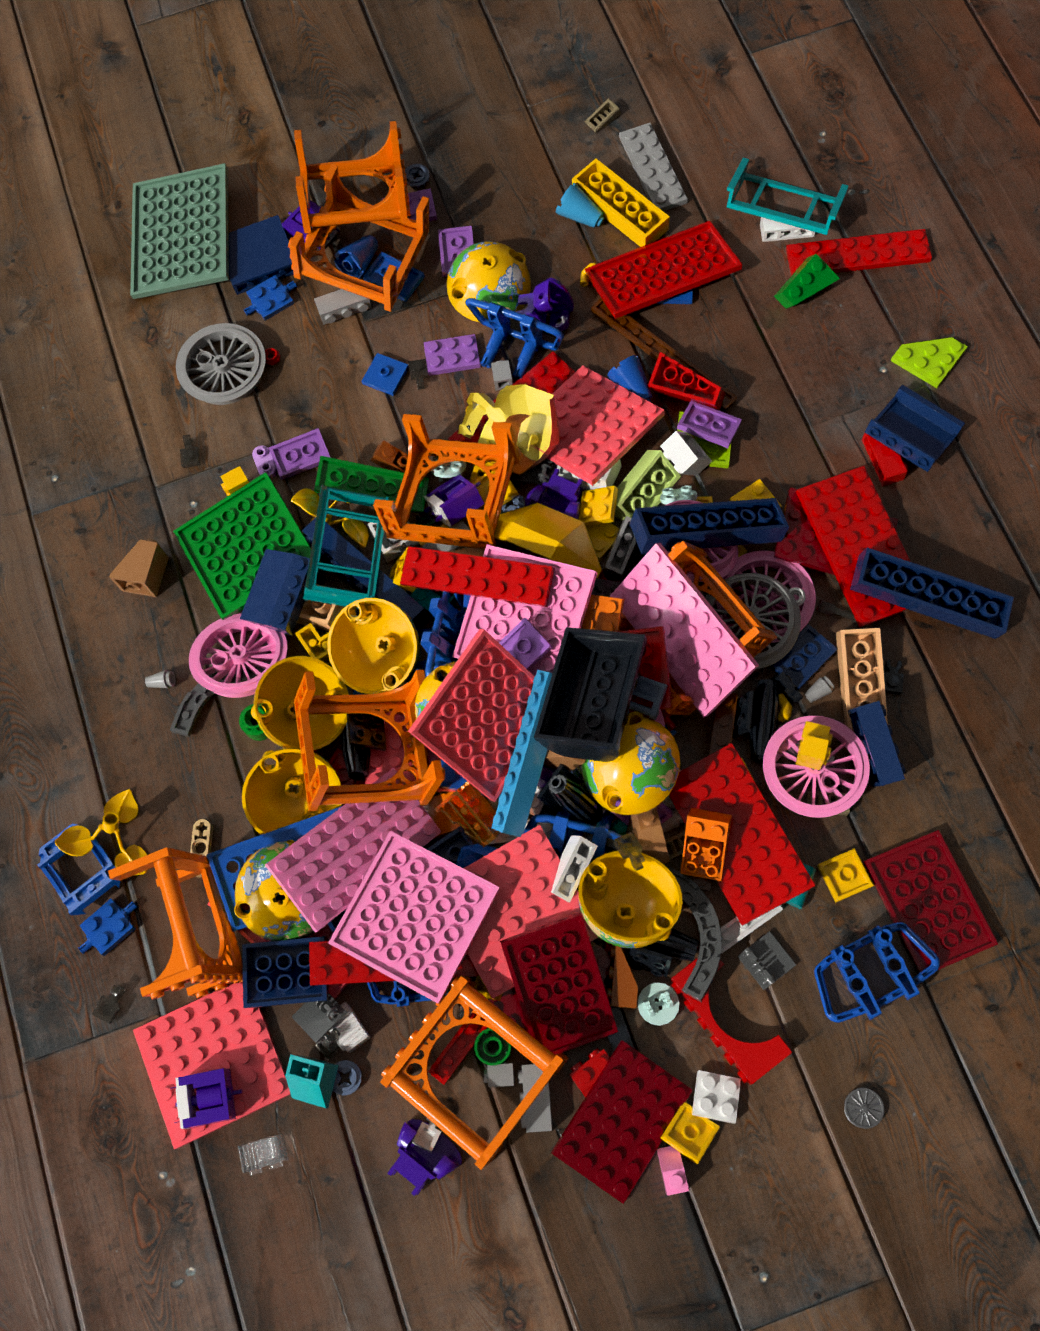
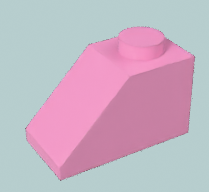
[657,1146,689,1196]

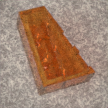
[434,781,501,847]

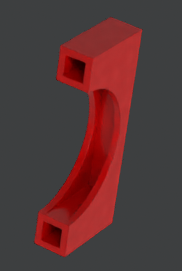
[670,958,792,1085]

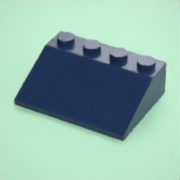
[240,549,310,636]
[242,936,329,1008]

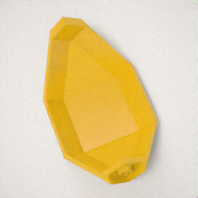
[494,503,604,578]

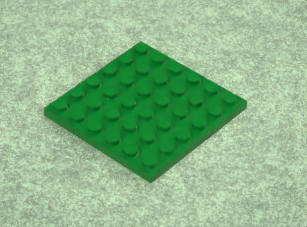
[173,472,311,620]

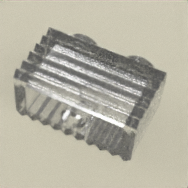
[238,1134,288,1176]

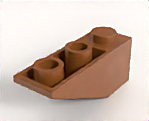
[370,440,428,477]
[608,945,638,1008]

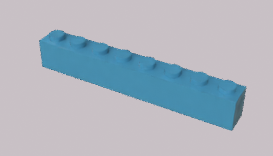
[492,670,552,837]

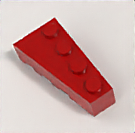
[648,352,726,410]

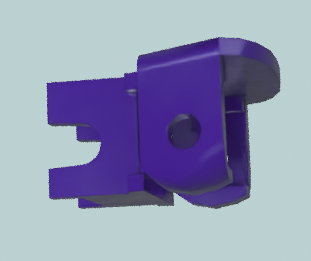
[517,278,574,331]
[525,468,583,520]
[387,1119,463,1196]

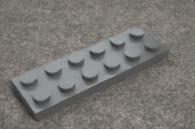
[619,123,687,211]

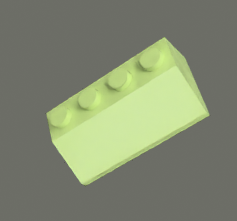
[615,450,681,521]

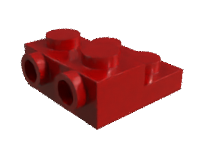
[569,1048,610,1097]

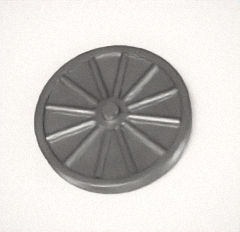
[844,1088,884,1129]

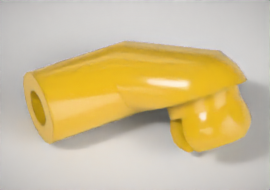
[580,263,596,286]
[778,693,792,723]

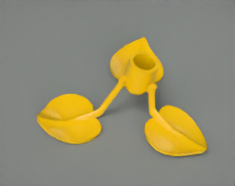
[291,488,369,549]
[55,789,148,875]

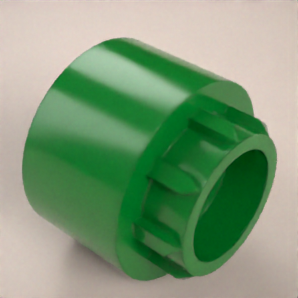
[239,704,268,741]
[474,1028,512,1066]

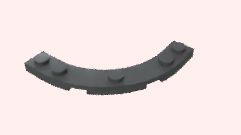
[170,661,271,737]
[664,864,722,1002]

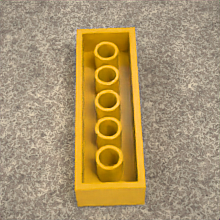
[572,158,670,247]

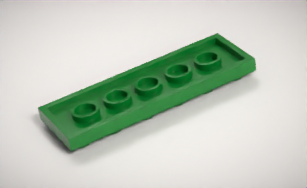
[314,456,429,514]

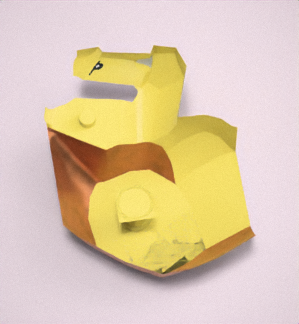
[458,384,560,475]

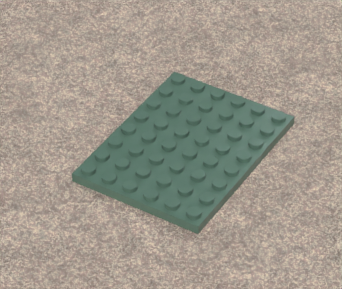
[130,163,229,299]

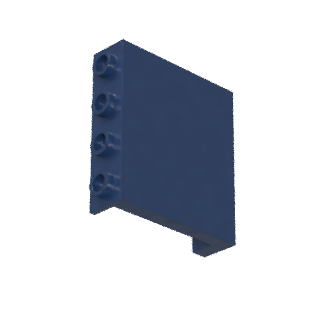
[229,215,294,295]
[865,384,965,472]

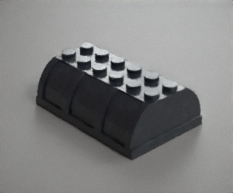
[534,627,647,762]

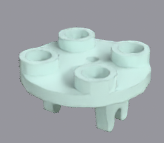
[431,456,466,482]
[660,485,697,505]
[637,983,679,1026]

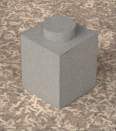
[491,360,513,391]
[484,1063,515,1088]

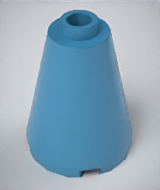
[555,183,604,228]

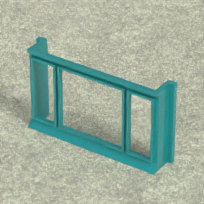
[726,157,849,235]
[303,484,389,609]

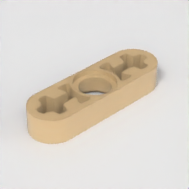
[190,819,213,878]

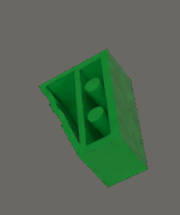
[774,254,840,309]

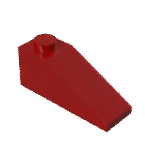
[862,432,908,487]

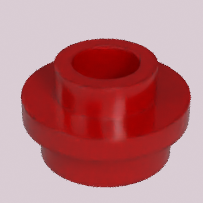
[265,348,280,365]

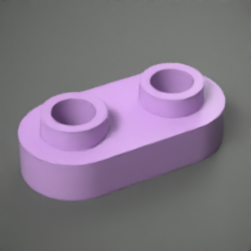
[252,446,277,479]

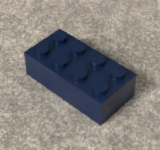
[848,701,906,787]

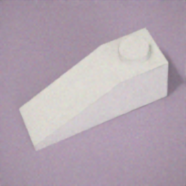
[760,217,815,242]
[551,835,598,903]

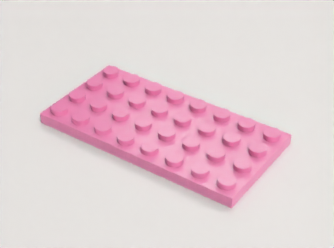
[610,543,759,717]
[265,768,441,932]

